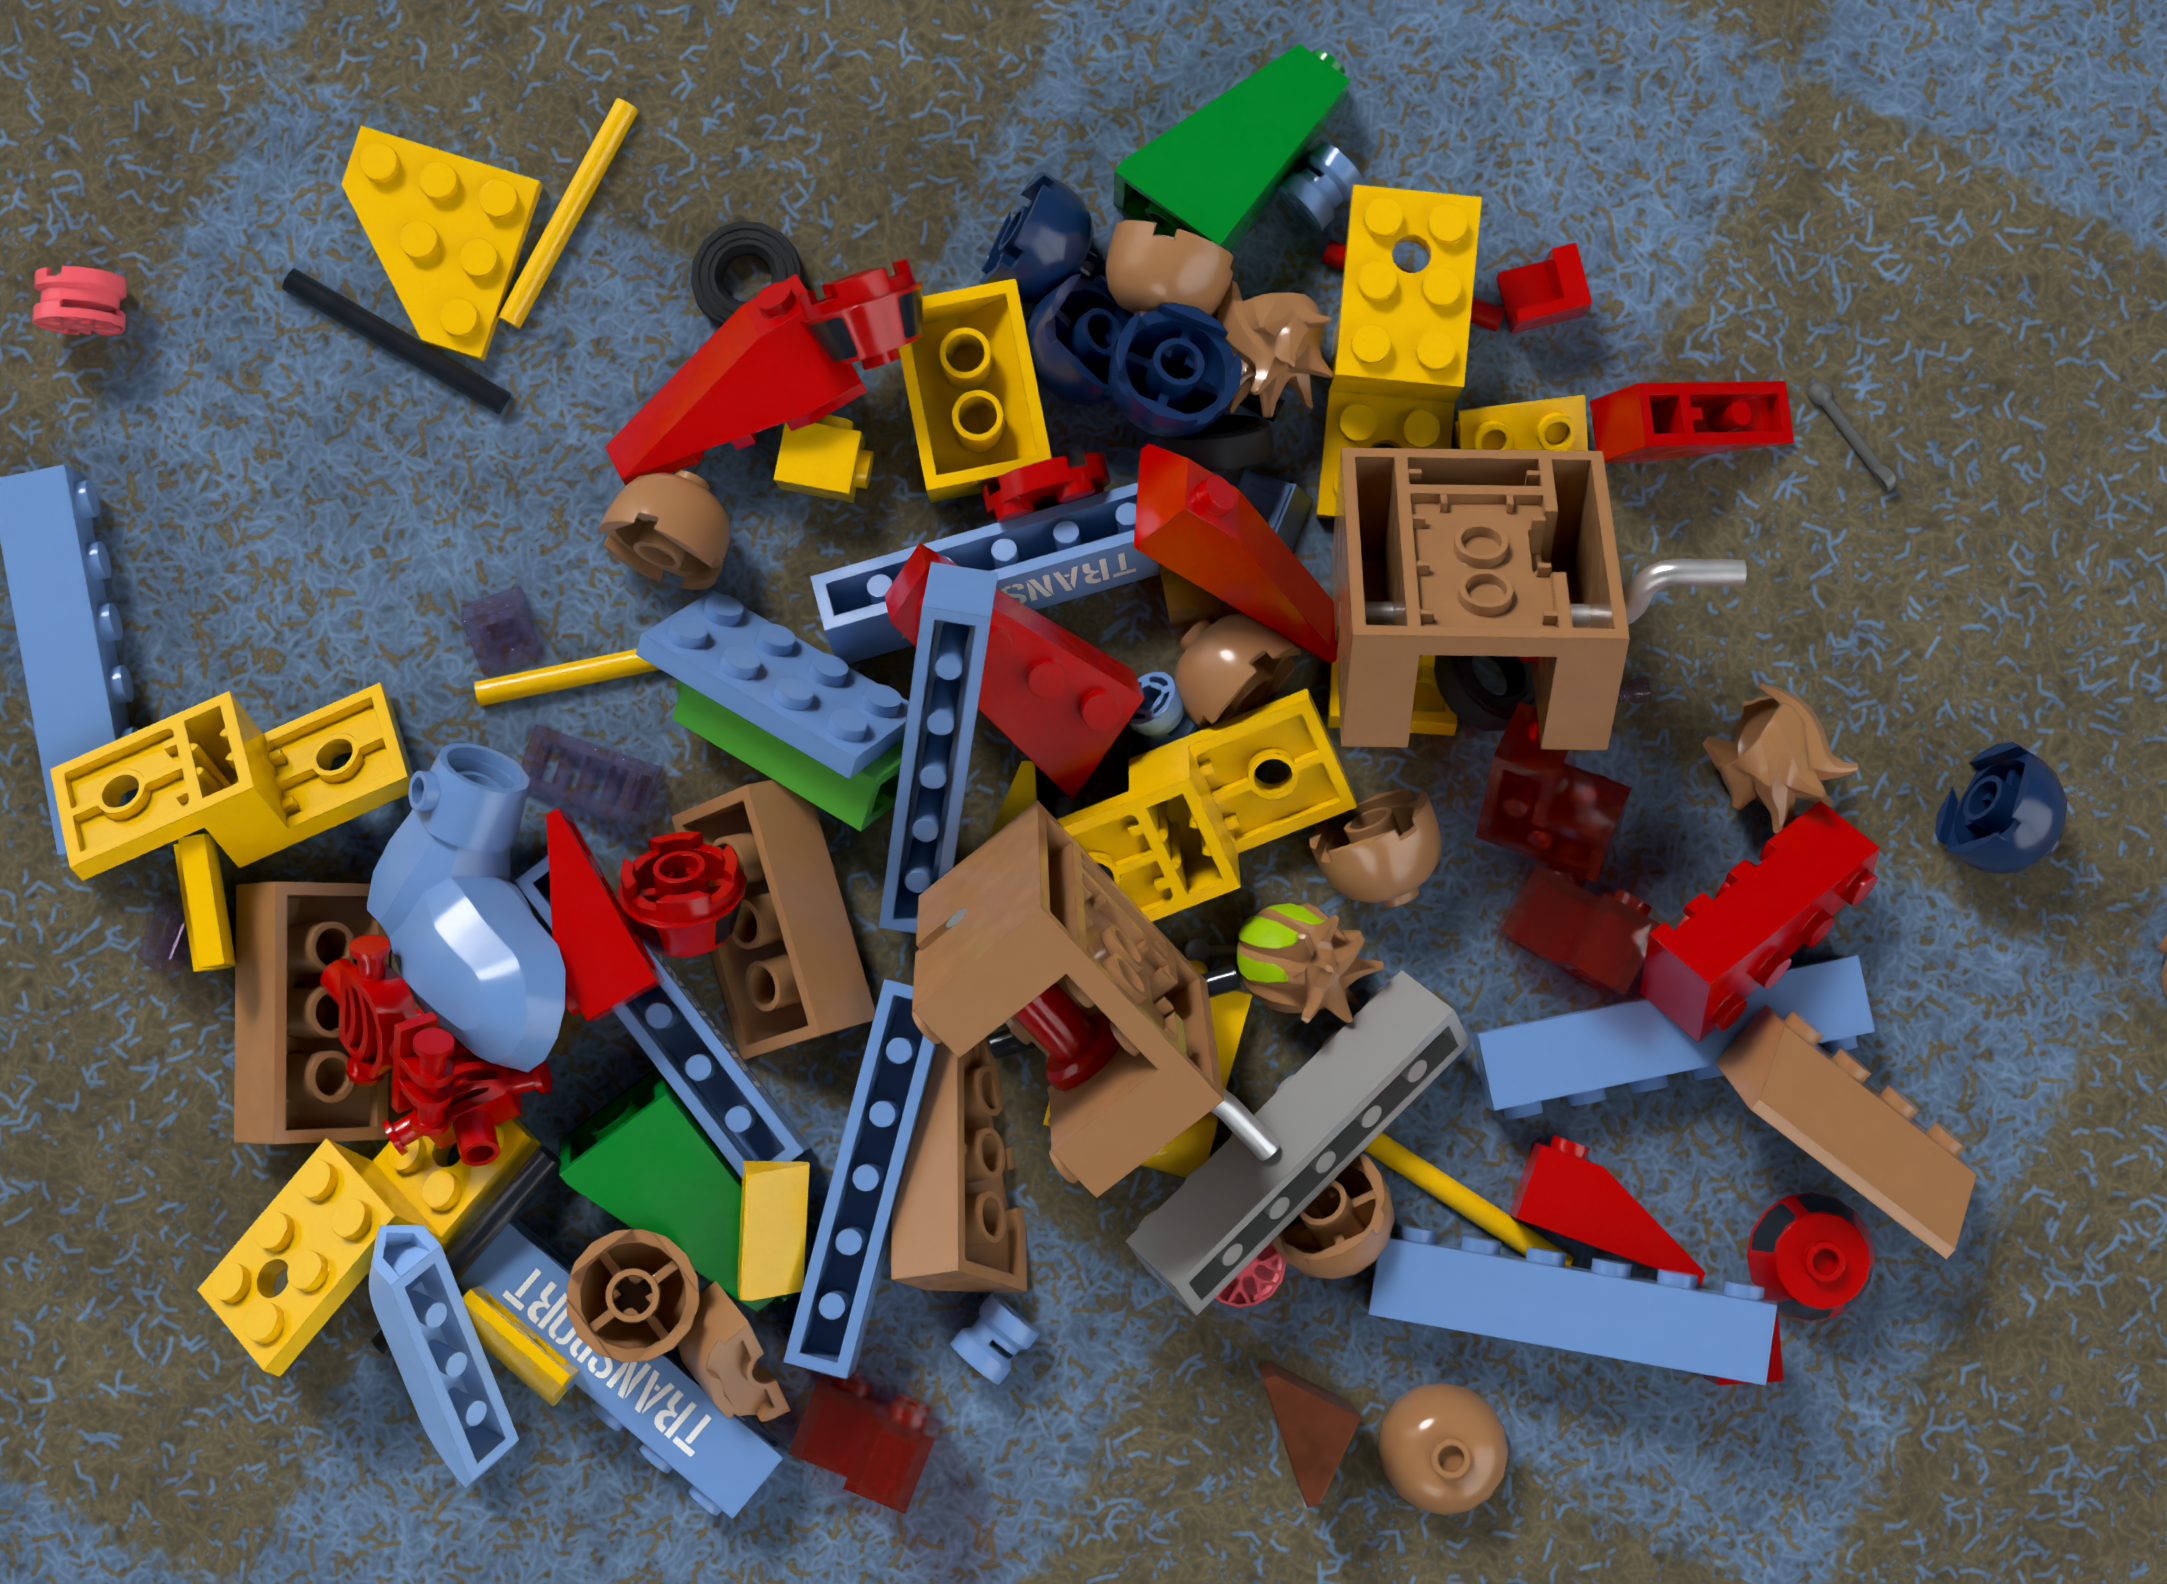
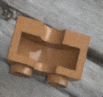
[678,1281,791,1422]

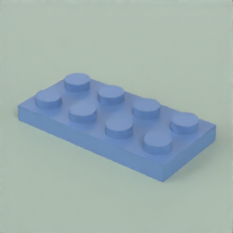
[636,590,909,779]

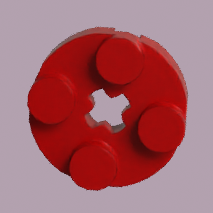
[981,453,1111,522]

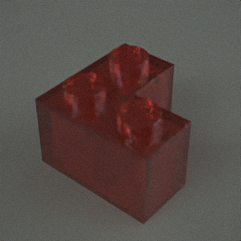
[1475,702,1632,882]
[1493,860,1661,995]
[788,1373,942,1514]

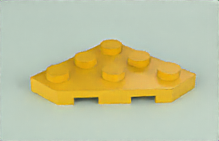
[341,126,543,362]

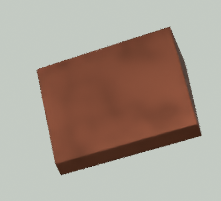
[1257,1361,1361,1508]

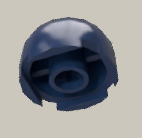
[980,172,1097,304]
[1026,274,1134,406]
[1108,303,1242,438]
[1935,742,2068,874]

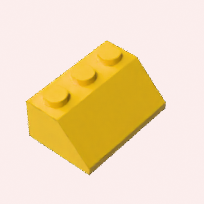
[898,279,1052,503]

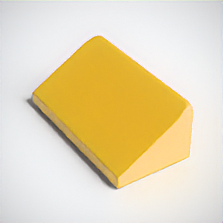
[737,1161,810,1301]

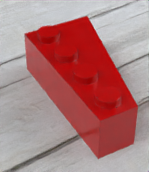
[884,543,1145,801]
[1640,801,1880,1043]

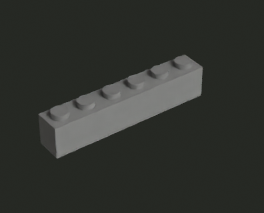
[1126,970,1471,1316]

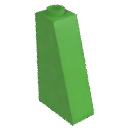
[673,679,904,831]

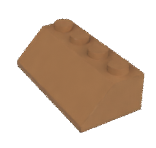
[672,780,875,1060]
[234,882,389,1144]
[1715,1004,1977,1260]

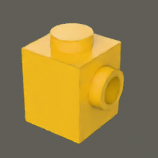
[774,415,874,503]

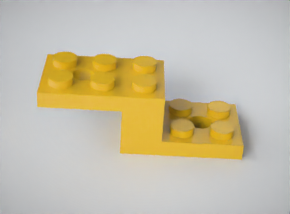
[1316,184,1482,519]
[50,683,413,881]
[1056,688,1357,922]
[197,1117,541,1377]

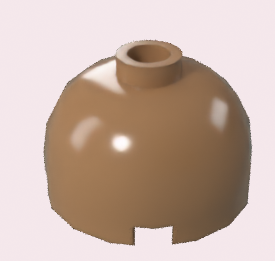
[1106,220,1236,316]
[598,470,730,590]
[1175,613,1301,730]
[1309,789,1442,907]
[1271,1153,1395,1279]
[566,1229,700,1363]
[1378,1383,1508,1515]

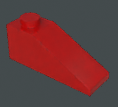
[1589,381,1794,463]
[546,808,665,1021]
[1509,1135,1706,1285]

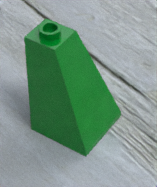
[1113,44,1351,253]
[559,1067,808,1312]

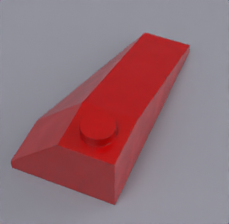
[605,274,867,485]
[1134,443,1338,664]

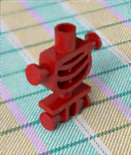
[320,934,455,1136]
[382,1007,552,1167]

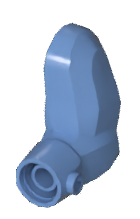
[367,743,566,1072]

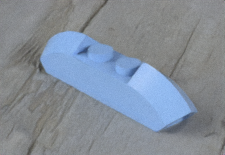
[369,1225,519,1488]

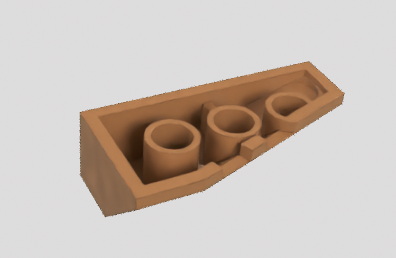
[888,1033,1027,1293]

